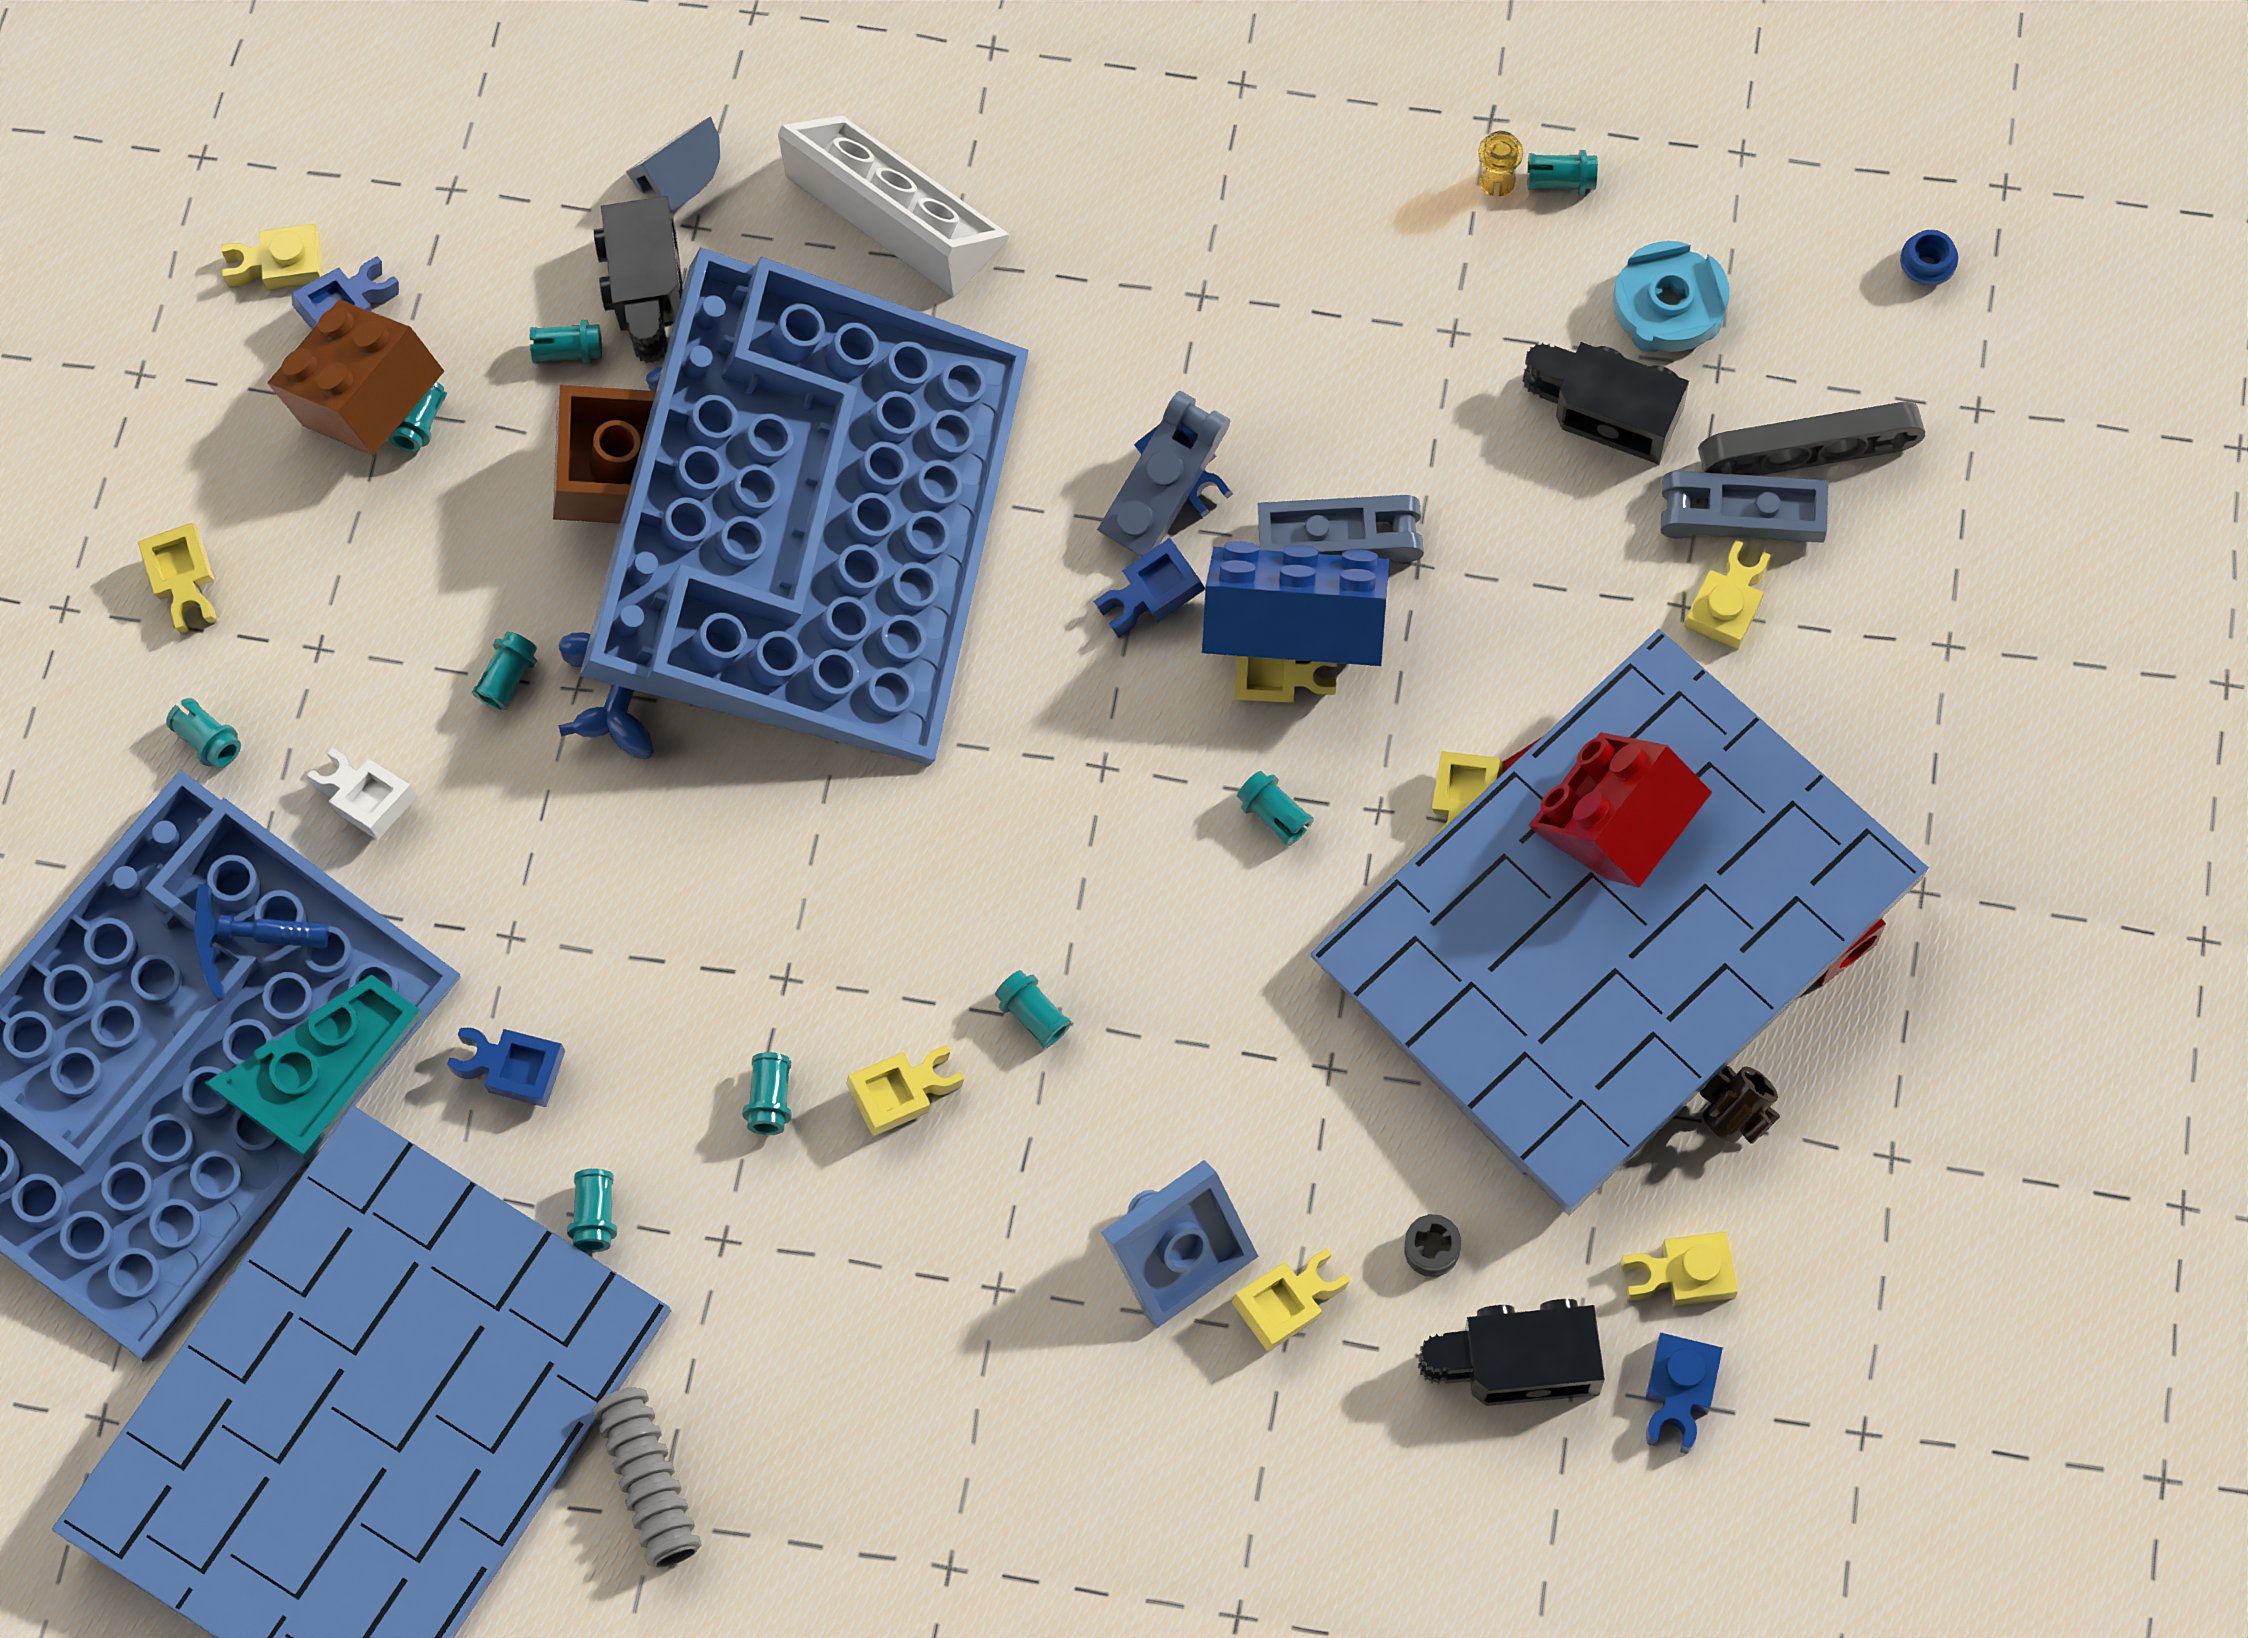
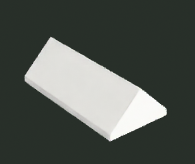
[777,115,1010,298]

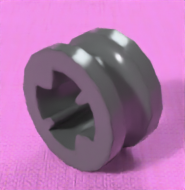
[1404,1214,1461,1277]

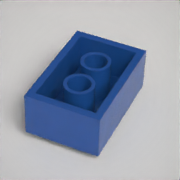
[1202,541,1389,666]

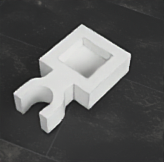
[307,747,417,840]

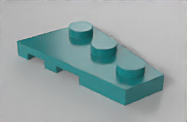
[205,974,422,1160]

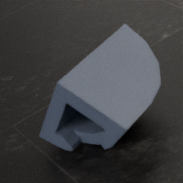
[626,116,720,211]

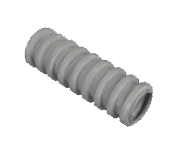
[593,1387,702,1568]

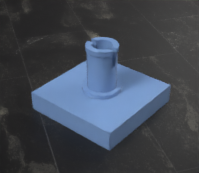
[1101,1160,1259,1328]

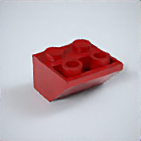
[1528,732,1713,888]

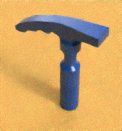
[194,884,329,1001]

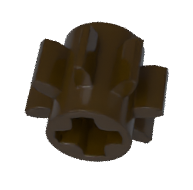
[1700,1066,1780,1144]

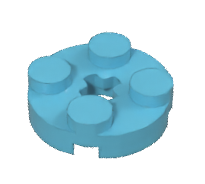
[1613,241,1730,352]

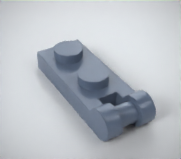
[1097,391,1230,557]
[1660,471,1828,543]
[1258,495,1424,563]

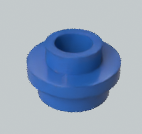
[1900,230,1958,286]

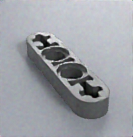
[1698,402,1925,476]

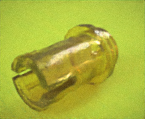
[1478,131,1523,197]

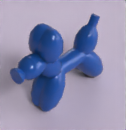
[558,632,654,760]

